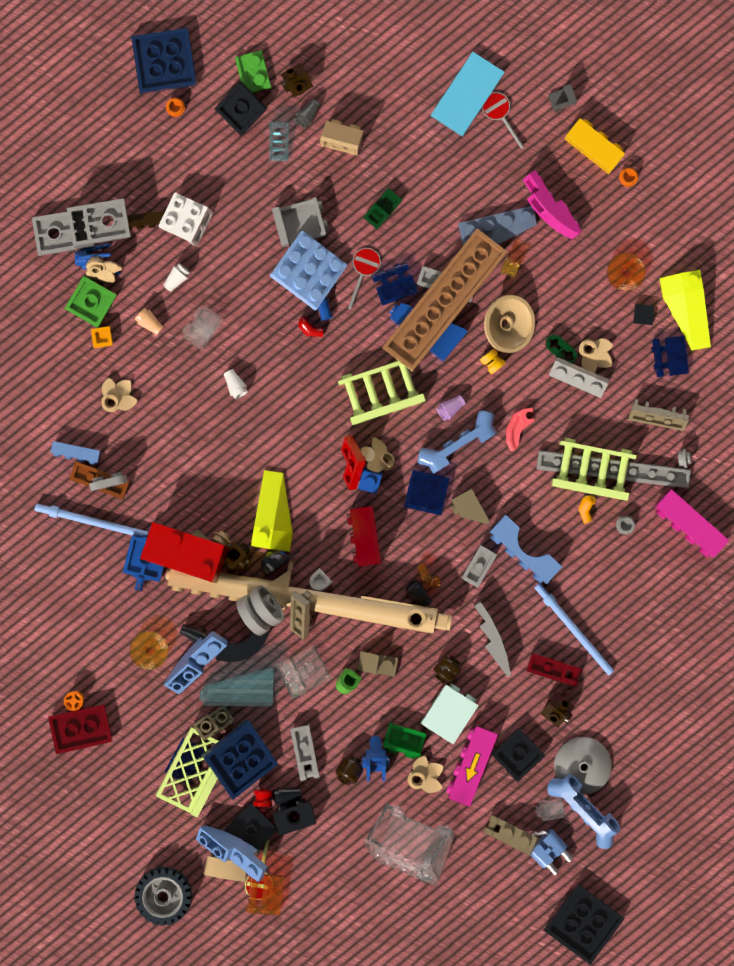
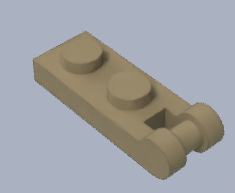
[483,815,539,856]

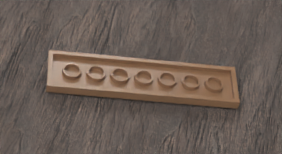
[382,229,507,372]

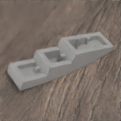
[474,601,511,677]

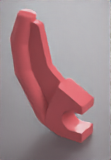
[506,408,534,451]

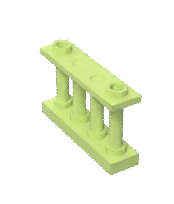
[338,359,425,426]
[551,438,637,501]

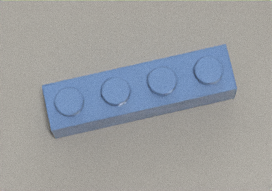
[51,441,101,464]

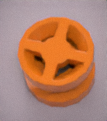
[64,691,85,711]

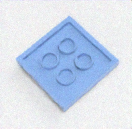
[269,231,347,310]

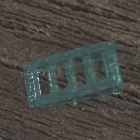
[269,121,289,161]

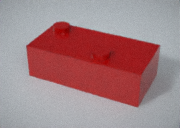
[140,522,229,583]

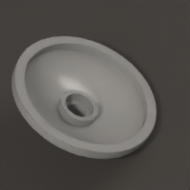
[554,737,612,795]

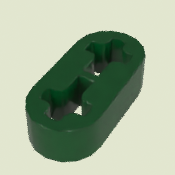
[545,335,577,364]

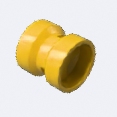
[480,348,506,375]

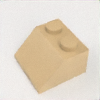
[320,119,364,156]

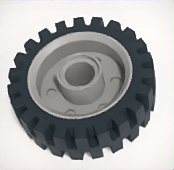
[134,867,192,926]

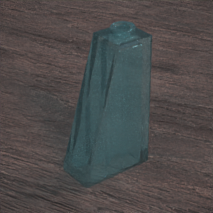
[200,667,274,706]

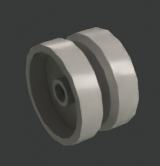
[236,585,284,636]

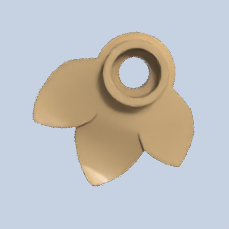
[86,257,122,283]
[579,338,613,373]
[101,378,137,412]
[360,437,395,473]
[408,756,443,793]

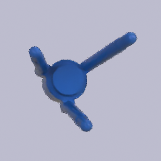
[75,243,121,275]

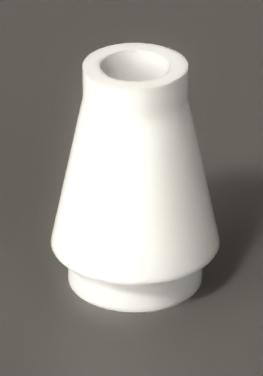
[163,263,190,292]
[224,369,248,399]

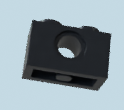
[273,798,317,836]

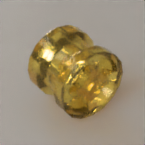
[500,256,521,279]

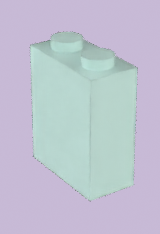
[421,683,478,744]

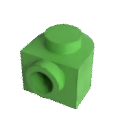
[336,668,362,694]

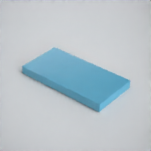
[431,52,505,137]

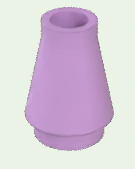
[436,395,466,421]

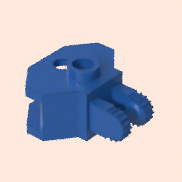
[362,735,390,782]

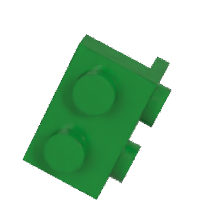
[383,722,426,759]

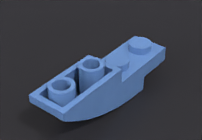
[164,631,228,694]
[196,825,268,882]

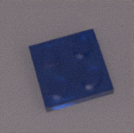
[404,470,450,516]

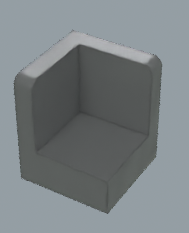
[548,84,577,113]

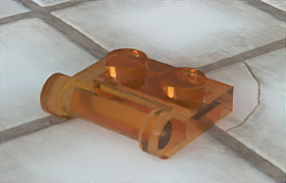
[246,874,284,915]

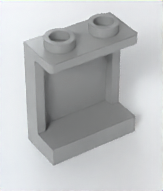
[272,197,329,248]

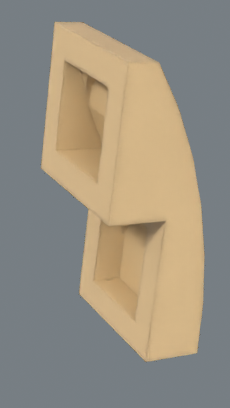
[204,856,246,882]

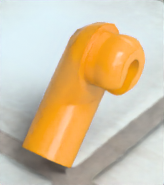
[578,495,596,524]

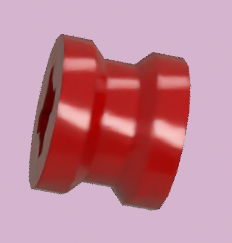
[253,789,273,807]

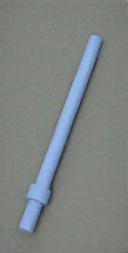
[35,503,148,538]
[534,583,614,675]

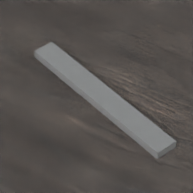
[536,450,691,489]

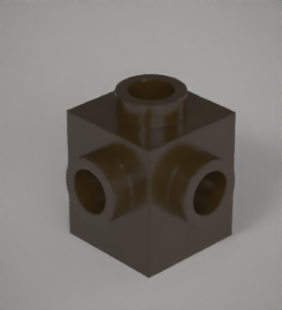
[281,63,314,97]
[224,541,253,571]
[540,692,574,727]

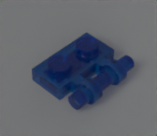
[371,262,418,306]
[651,336,689,378]

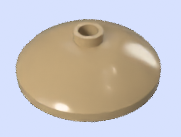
[484,295,535,353]

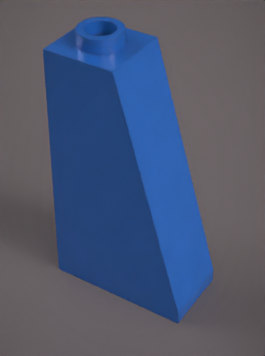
[389,303,468,362]

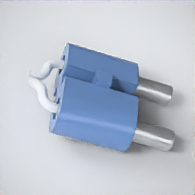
[531,829,573,875]

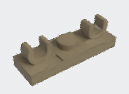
[628,399,689,431]
[290,590,313,640]

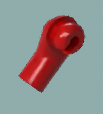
[298,316,323,337]

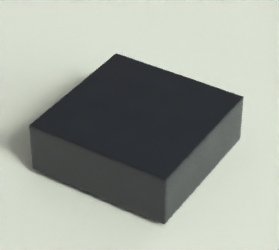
[633,304,654,326]

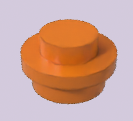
[166,98,185,117]
[619,168,638,187]

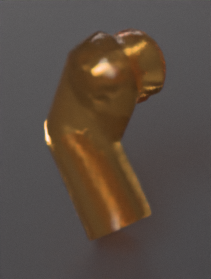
[417,563,441,588]

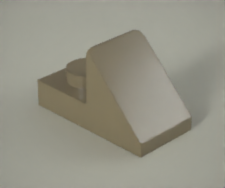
[357,651,398,677]

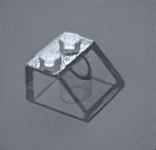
[182,306,224,351]
[275,645,331,699]

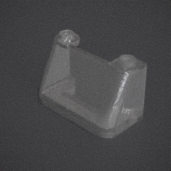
[364,804,454,885]

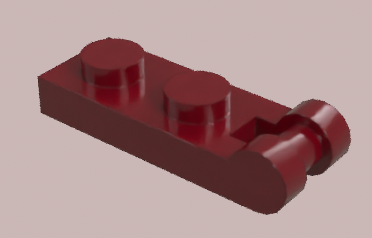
[526,653,583,687]

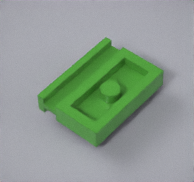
[235,50,271,93]

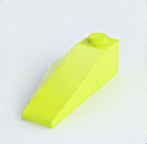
[659,270,711,351]
[251,470,293,552]

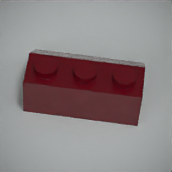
[347,506,381,567]

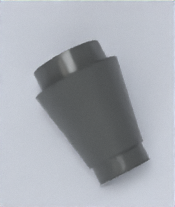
[294,99,320,128]

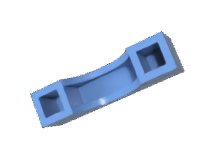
[489,515,562,584]

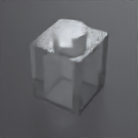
[535,797,565,821]

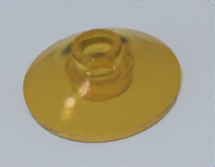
[130,631,168,670]

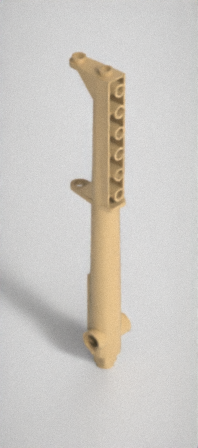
[166,558,452,634]

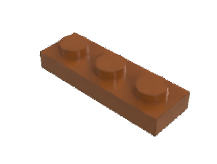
[69,461,130,500]

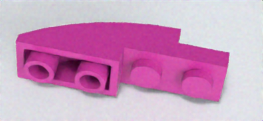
[523,170,582,239]

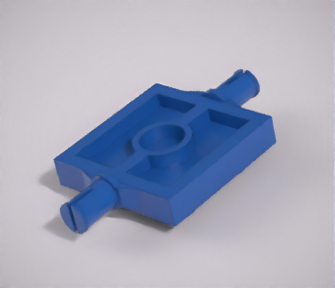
[123,526,164,591]

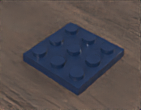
[131,28,197,94]
[201,720,278,800]

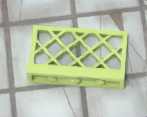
[155,727,219,817]

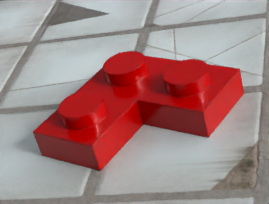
[341,435,366,490]

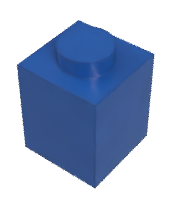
[358,466,383,494]

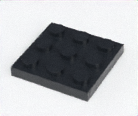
[543,883,625,965]

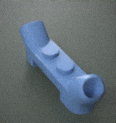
[417,410,498,474]
[547,774,620,849]

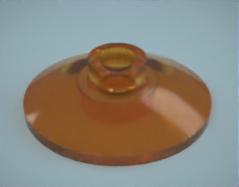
[607,253,646,291]

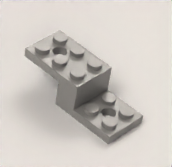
[32,198,131,256]

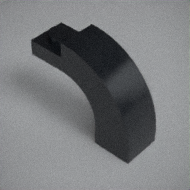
[216,631,269,662]

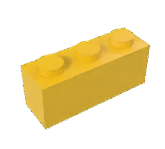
[564,119,625,174]

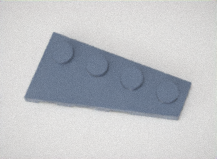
[458,206,537,245]

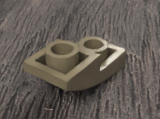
[192,706,235,741]

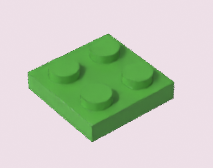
[64,276,117,328]

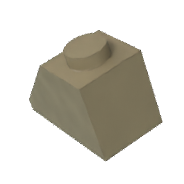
[450,489,490,524]

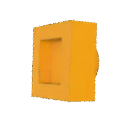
[91,326,113,349]

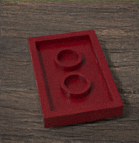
[48,704,113,754]

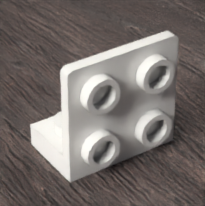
[159,193,214,246]

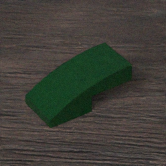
[363,188,403,230]

